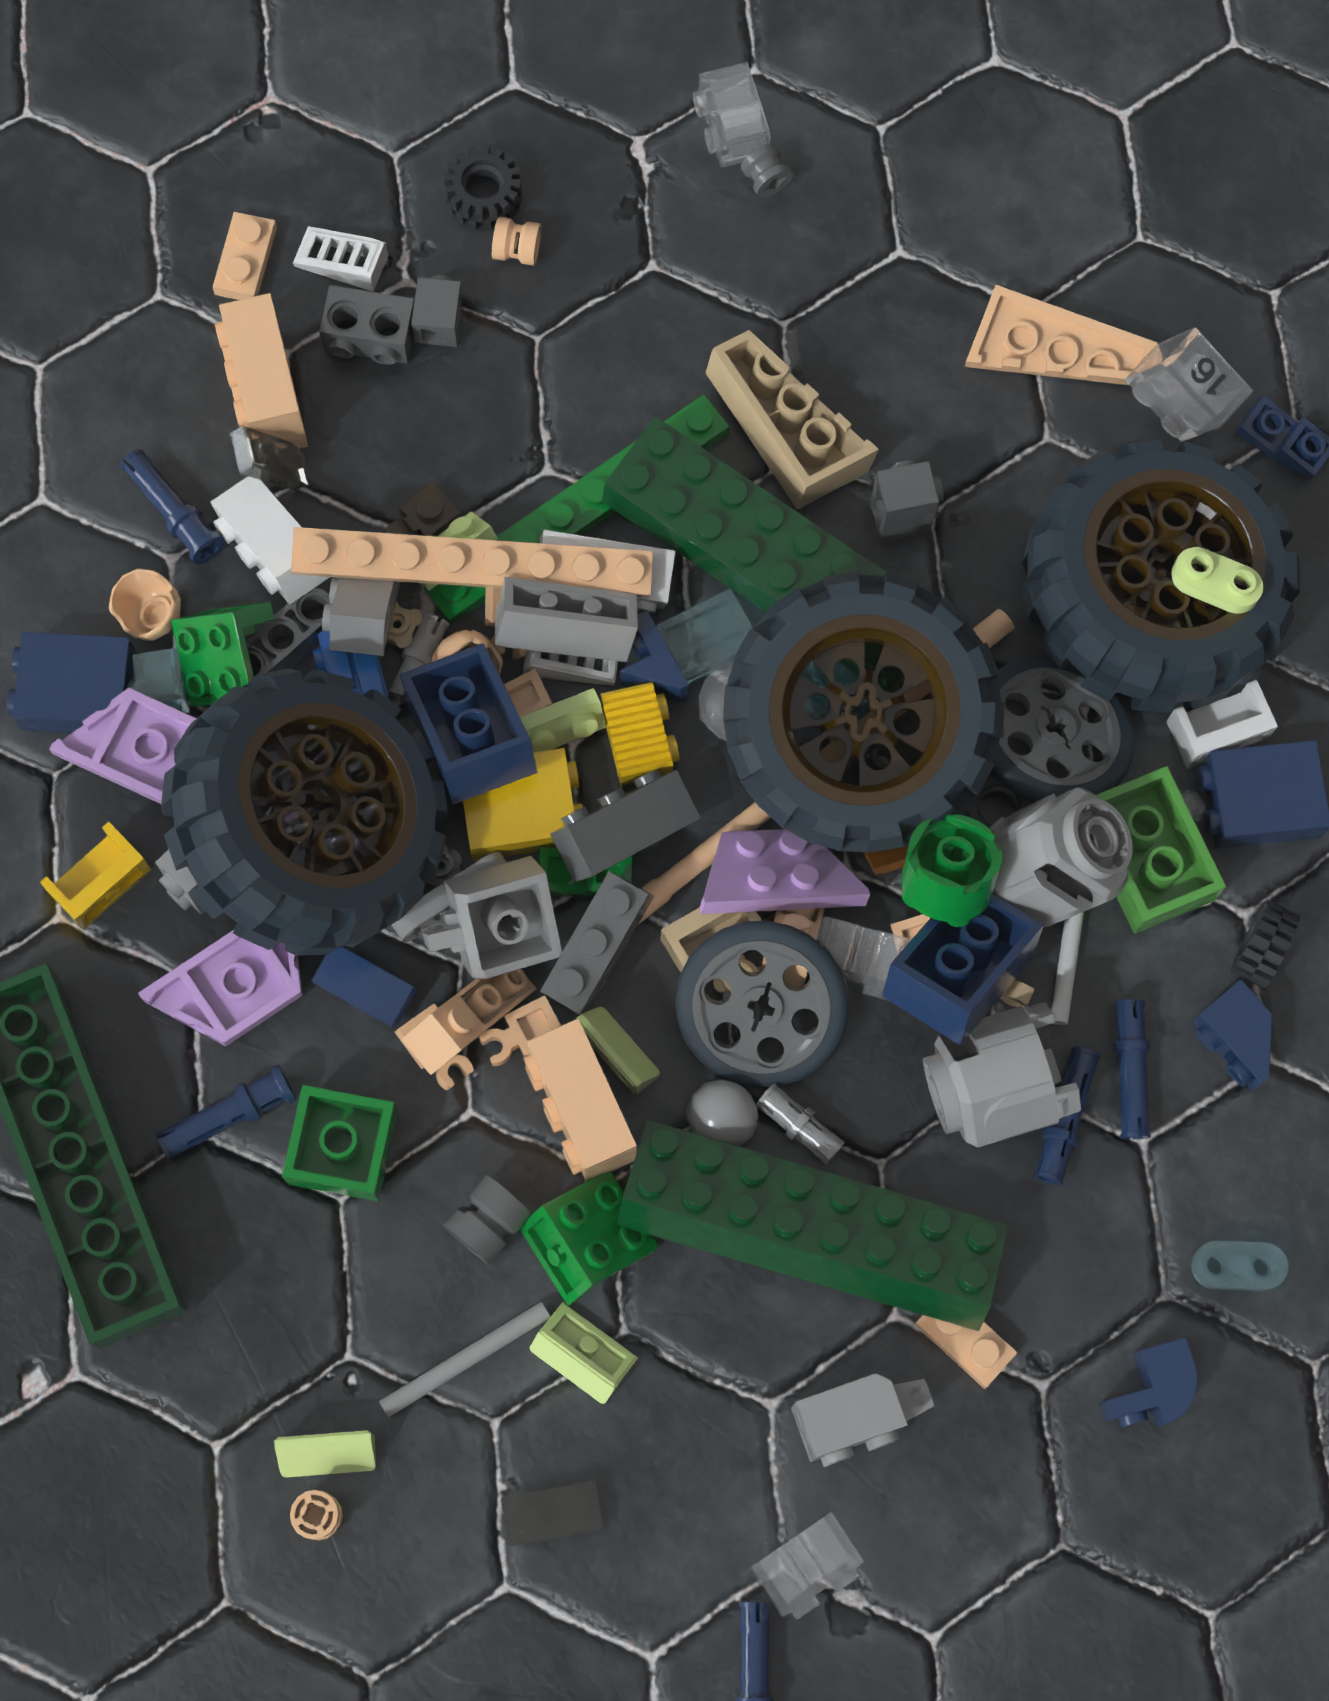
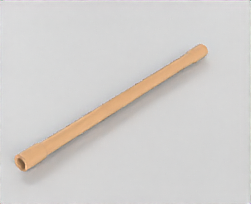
[639,609,1014,924]

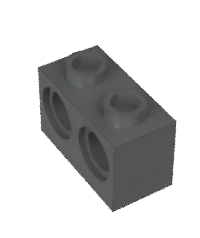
[319,285,414,365]

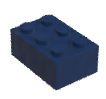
[399,643,538,805]
[882,894,1044,1045]

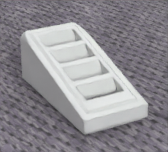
[293,226,388,292]
[523,650,618,686]

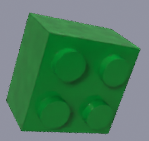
[282,1085,398,1202]

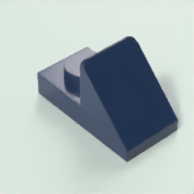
[620,610,688,703]

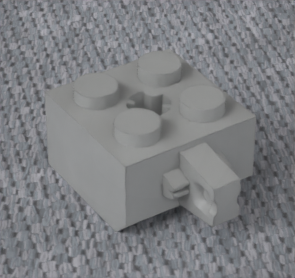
[421,856,562,979]
[791,1373,934,1467]

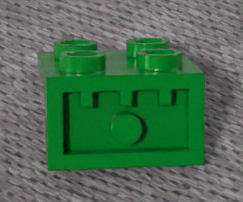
[171,602,274,706]
[520,1171,658,1306]

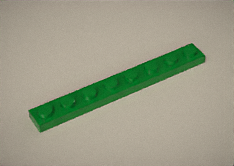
[423,394,730,626]

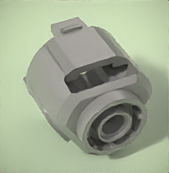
[989,787,1133,927]
[923,1002,1081,1147]

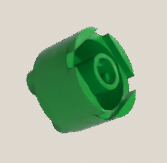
[901,814,1003,927]

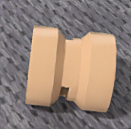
[492,217,541,266]
[290,1490,343,1541]

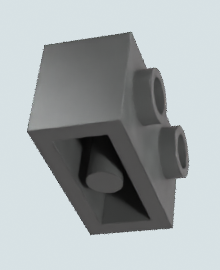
[870,460,944,544]

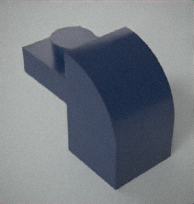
[1100,1337,1197,1427]

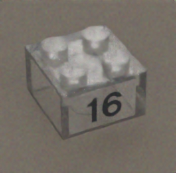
[1124,327,1253,442]

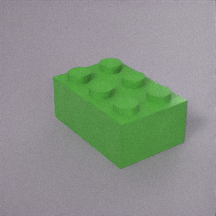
[1096,766,1226,934]

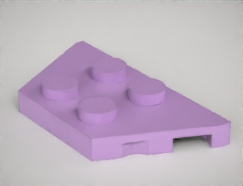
[49,688,196,804]
[699,829,870,914]
[138,930,303,1046]

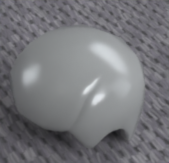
[686,1079,759,1147]

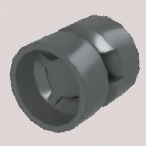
[443,1175,532,1265]

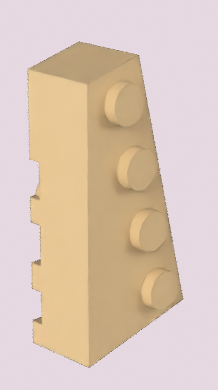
[705,330,879,510]

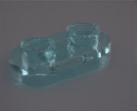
[1191,1241,1288,1291]

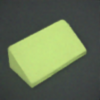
[577,1007,660,1095]
[530,1302,638,1404]
[274,1430,376,1478]

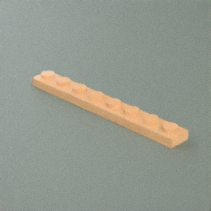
[291,527,653,598]

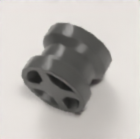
[741,144,794,198]

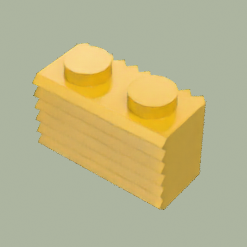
[600,682,680,787]

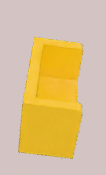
[40,821,151,930]

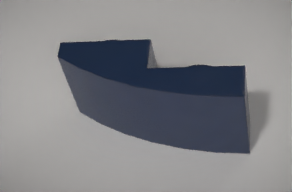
[1235,395,1329,478]
[311,946,418,1029]

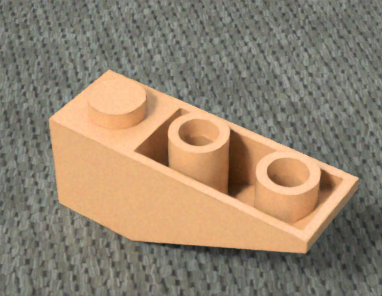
[402,969,537,1075]

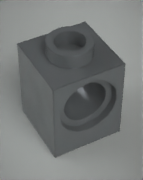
[411,275,463,347]

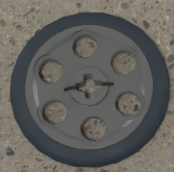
[992,656,1134,802]
[675,921,849,1088]

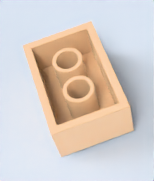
[215,293,308,458]
[523,1018,637,1182]

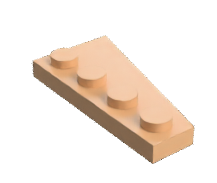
[965,285,1157,386]

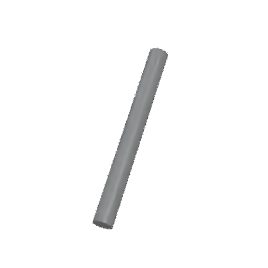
[379,1302,550,1417]

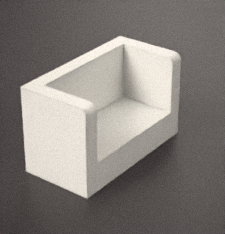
[1166,680,1278,769]

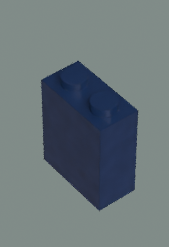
[7,632,136,733]
[1197,740,1329,849]

